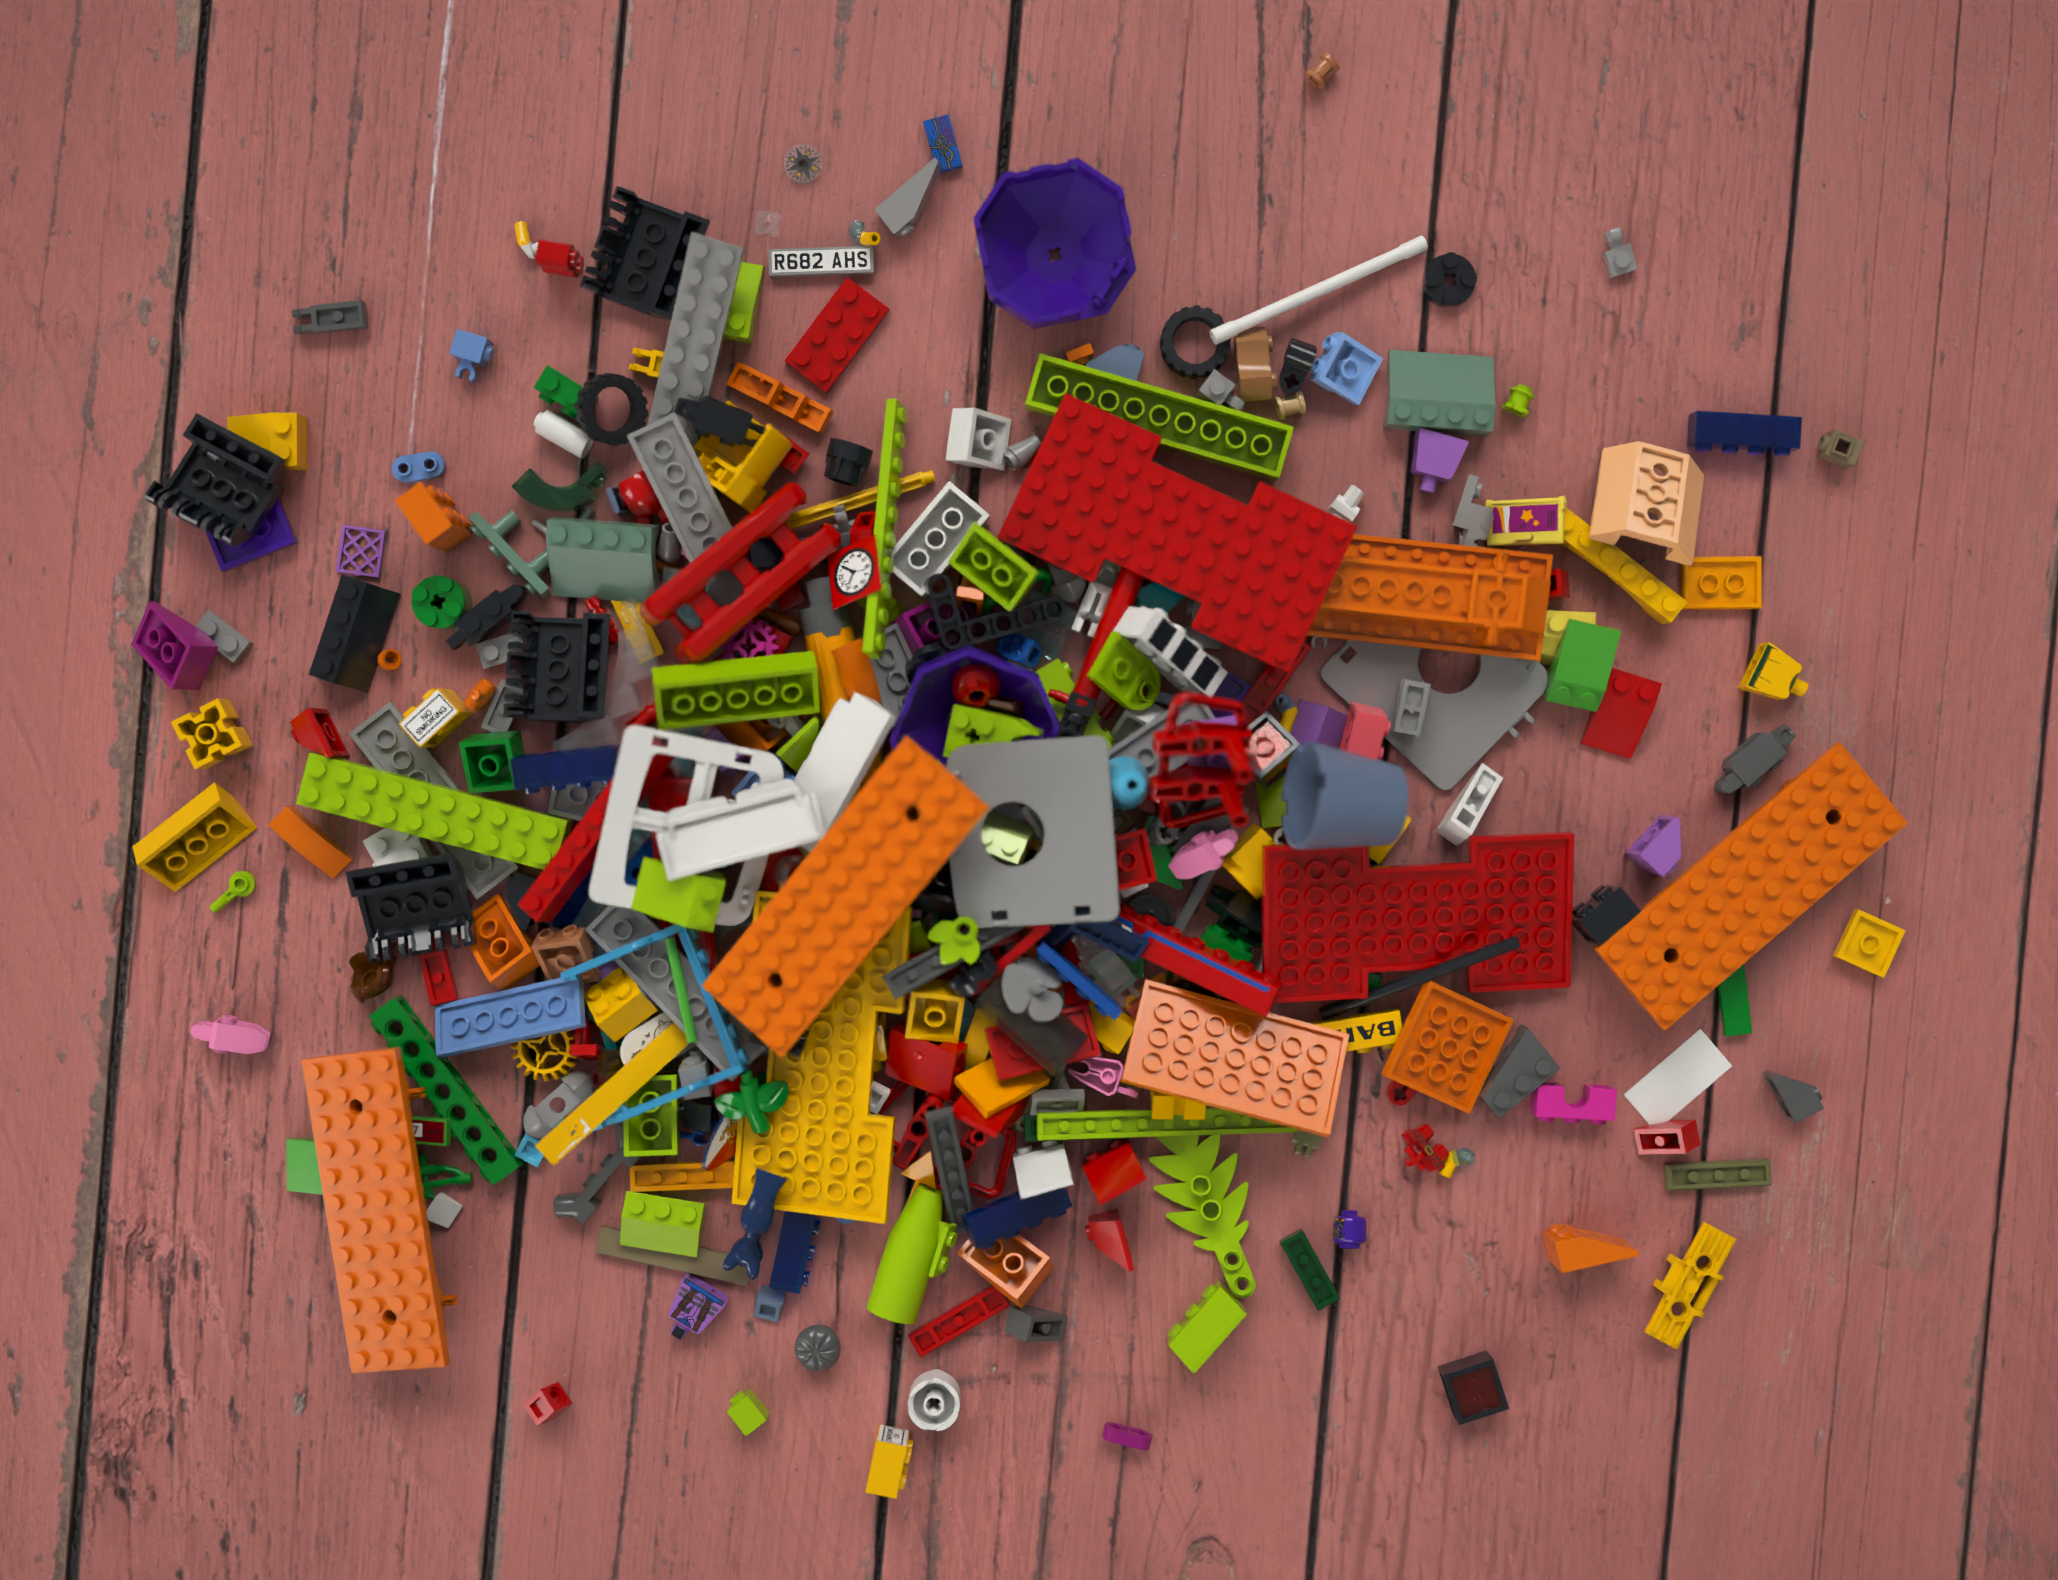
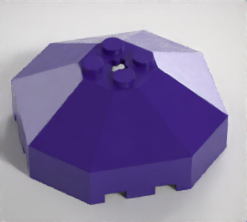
[974,158,1136,329]
[890,645,1060,768]

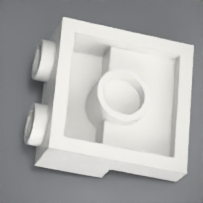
[363,828,433,866]

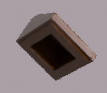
[989,696,1024,718]

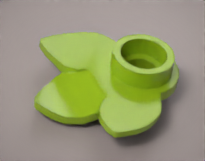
[928,916,980,965]

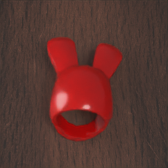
[618,470,670,546]

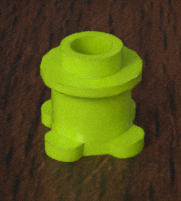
[1501,384,1535,418]

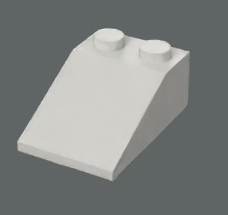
[1013,1140,1073,1199]

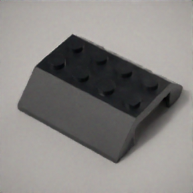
[580,186,710,320]
[145,413,285,547]
[503,611,611,723]
[345,853,477,964]

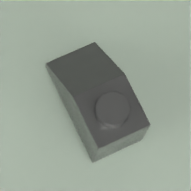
[1763,1071,1824,1123]
[1004,1306,1067,1342]

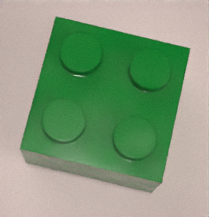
[459,730,530,793]

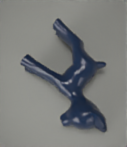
[723,1168,787,1280]

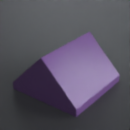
[1290,699,1348,748]

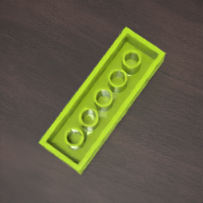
[651,651,820,731]

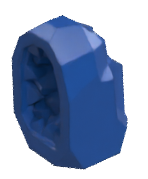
[996,633,1043,670]

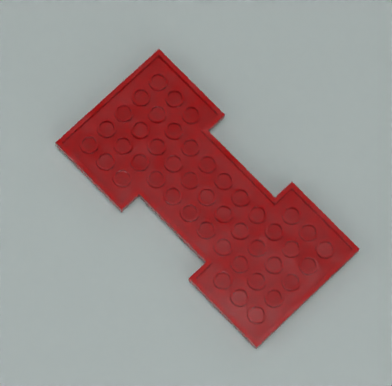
[997,393,1358,673]
[1262,832,1574,1003]

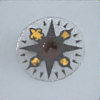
[783,144,823,184]

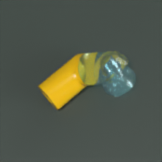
[848,220,880,246]
[1439,1148,1476,1179]

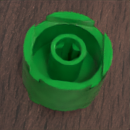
[411,575,472,630]

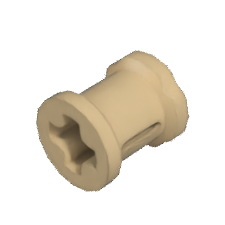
[1274,391,1306,420]

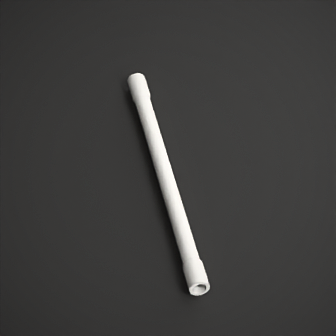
[1210,235,1428,345]

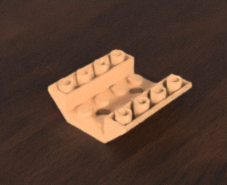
[1589,441,1704,566]

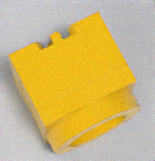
[1222,824,1276,900]

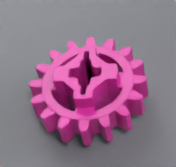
[721,619,780,660]

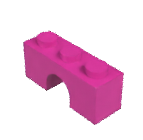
[1530,1082,1617,1125]

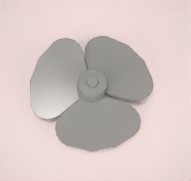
[1002,957,1063,1022]

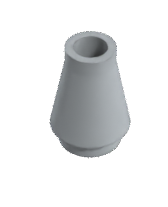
[1003,435,1042,471]
[656,523,682,563]

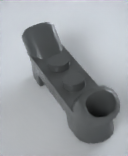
[553,1121,641,1225]

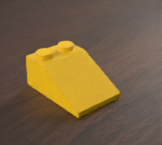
[227,413,308,470]

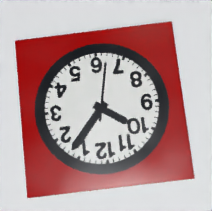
[827,534,882,610]

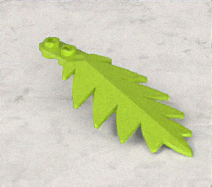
[1149,1135,1256,1298]

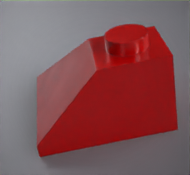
[290,708,350,758]
[1085,1208,1134,1272]

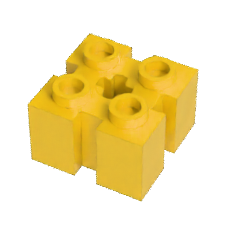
[171,698,253,769]
[1150,1090,1206,1120]

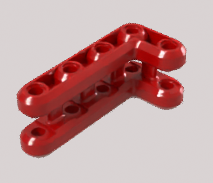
[639,481,841,665]

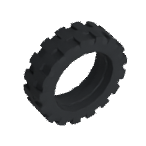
[1160,305,1231,379]
[575,373,648,446]

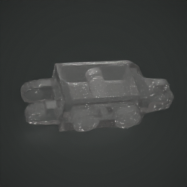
[1071,934,1141,1008]

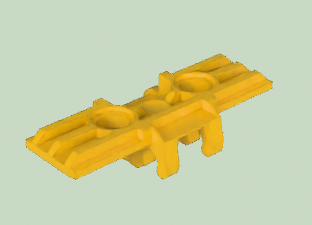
[1644,1221,1737,1349]

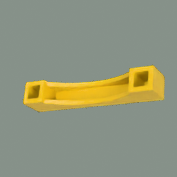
[1559,508,1687,625]

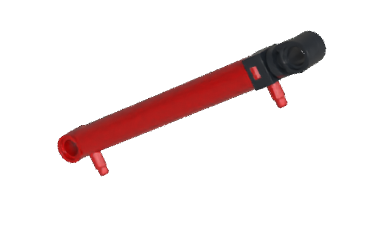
[1048,567,1144,739]

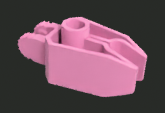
[1168,829,1238,879]
[190,1015,271,1054]
[1068,1057,1138,1098]

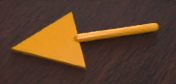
[900,1150,936,1206]

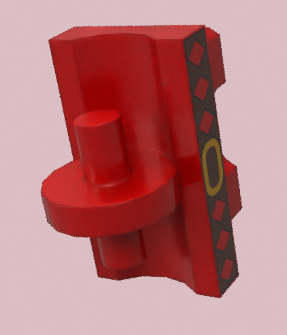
[1401,1124,1450,1172]

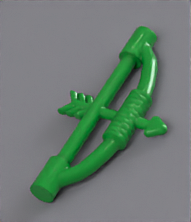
[418,1153,473,1200]

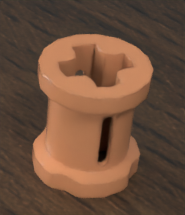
[1305,53,1340,90]

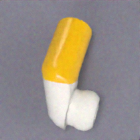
[514,221,538,259]

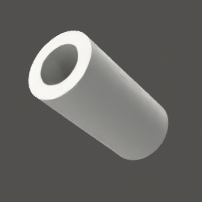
[533,410,594,459]

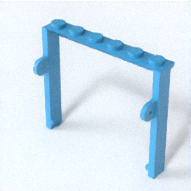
[560,924,750,1122]

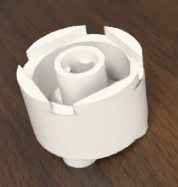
[908,1369,961,1431]

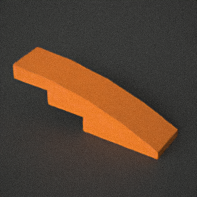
[726,362,834,435]

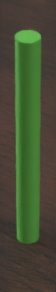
[665,937,698,1043]

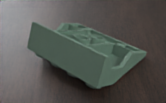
[1383,350,1495,436]
[547,517,660,603]

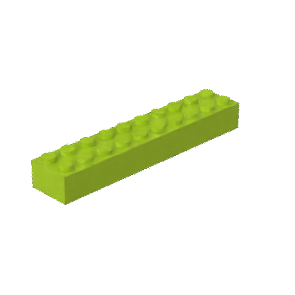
[1025,353,1294,482]
[296,752,574,870]

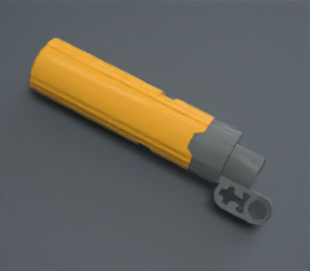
[799,550,882,784]

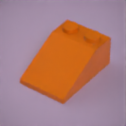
[469,893,540,990]
[957,1213,1054,1308]
[1542,1223,1640,1273]

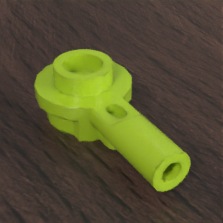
[209,871,256,913]

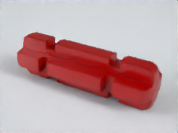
[585,596,622,645]

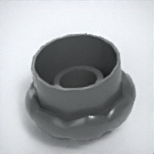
[794,1325,841,1372]

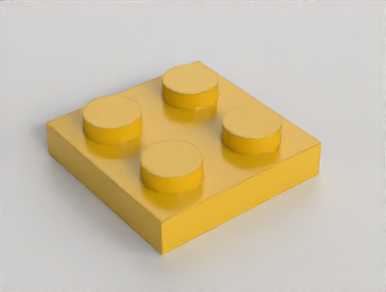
[1833,908,1906,978]

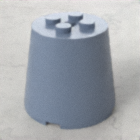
[1281,741,1409,850]

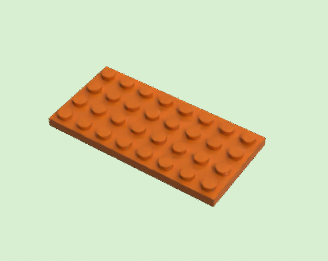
[1121,979,1349,1137]

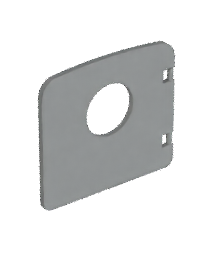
[1320,640,1548,790]
[947,736,1120,928]

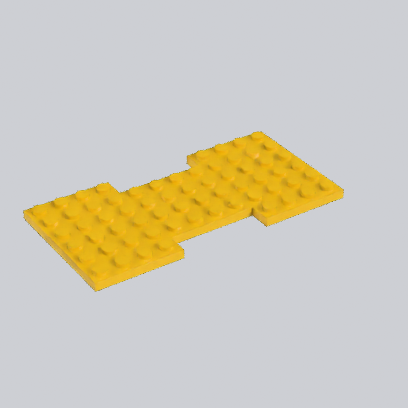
[732,890,913,1224]

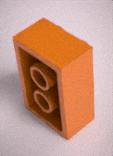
[394,482,473,552]

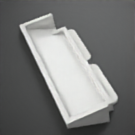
[793,692,897,852]
[656,779,826,881]

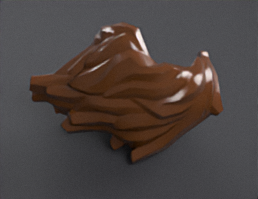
[349,942,397,1003]

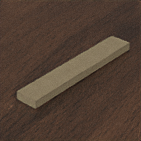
[595,1225,750,1286]

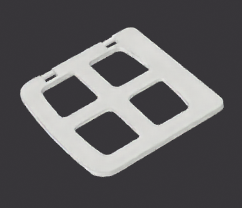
[589,725,784,926]

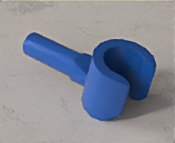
[680,1130,710,1146]

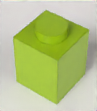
[727,1388,770,1436]

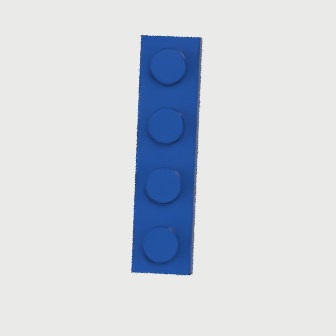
[1035,937,1122,1020]

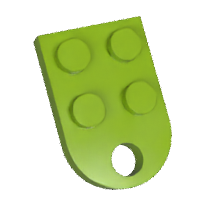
[1087,632,1161,711]

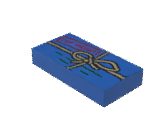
[923,114,963,174]

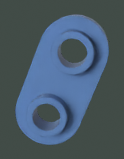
[392,452,447,483]

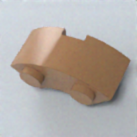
[1234,326,1276,402]

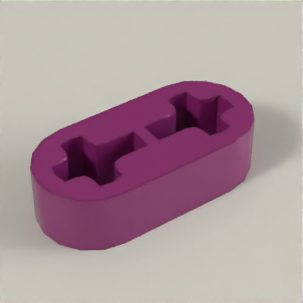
[1102,1422,1153,1450]

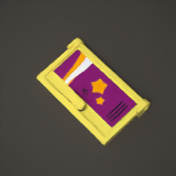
[1485,496,1566,547]

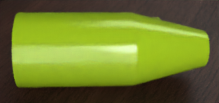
[866,1184,958,1324]

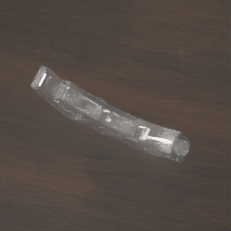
[551,599,662,764]

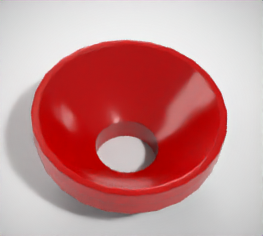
[952,664,1000,708]

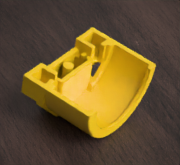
[693,401,792,513]

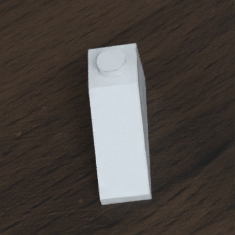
[1436,763,1503,846]

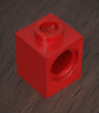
[523,1382,573,1426]

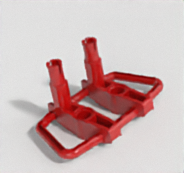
[1148,692,1254,829]
[870,1080,1016,1199]

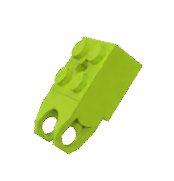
[943,704,1044,758]

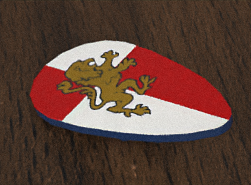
[702,1115,738,1171]

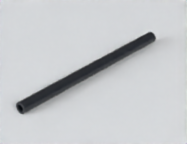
[1319,935,1521,1020]

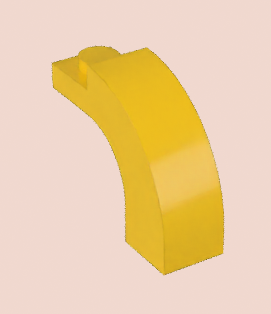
[963,988,1006,1072]

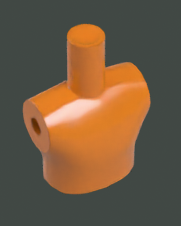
[464,678,497,713]

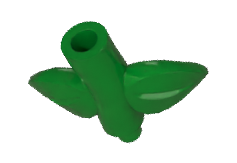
[714,1070,789,1134]

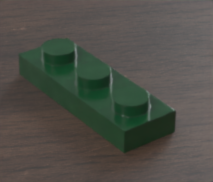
[1279,1228,1341,1311]

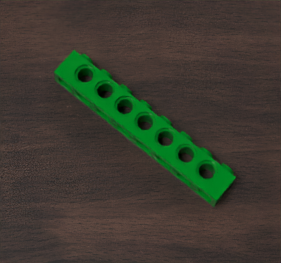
[369,995,524,1185]

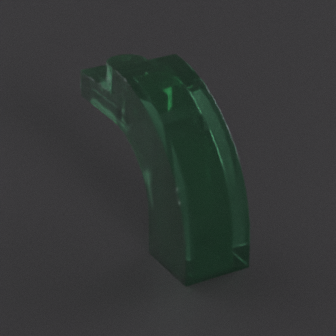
[511,461,609,513]

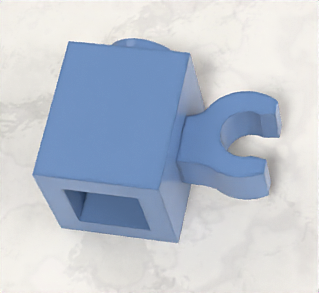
[449,329,495,383]

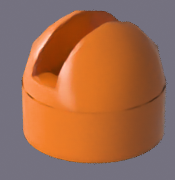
[377,649,401,671]

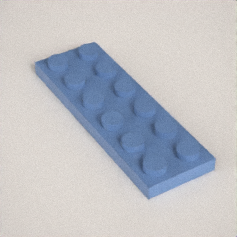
[435,975,586,1058]

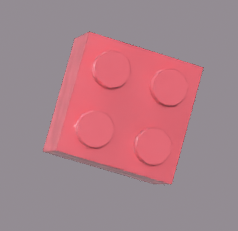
[1339,701,1391,761]

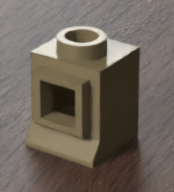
[1817,430,1865,469]

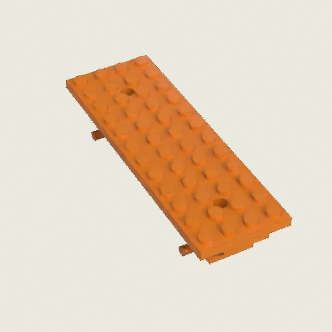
[1306,534,1553,661]
[702,736,991,1058]
[1594,742,1908,1030]
[301,1047,458,1373]

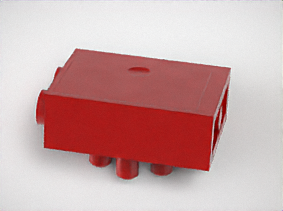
[884,1019,968,1100]

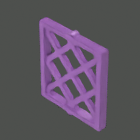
[336,525,387,578]

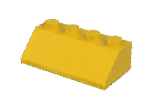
[133,782,257,892]

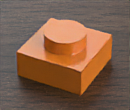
[1065,343,1094,366]

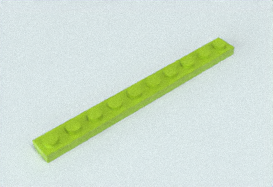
[862,398,907,659]
[1036,1107,1297,1140]

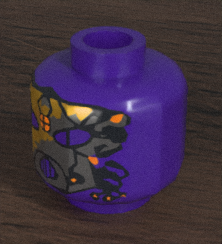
[1333,1210,1367,1249]

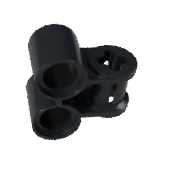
[1279,338,1317,393]

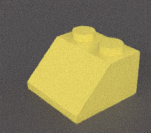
[1539,610,1596,665]

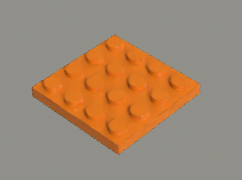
[1381,981,1514,1114]

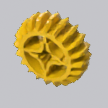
[510,1030,577,1081]

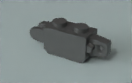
[1714,724,1796,794]

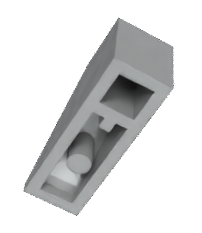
[874,158,942,238]

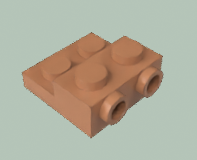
[531,925,601,983]

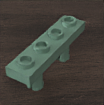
[469,510,551,600]

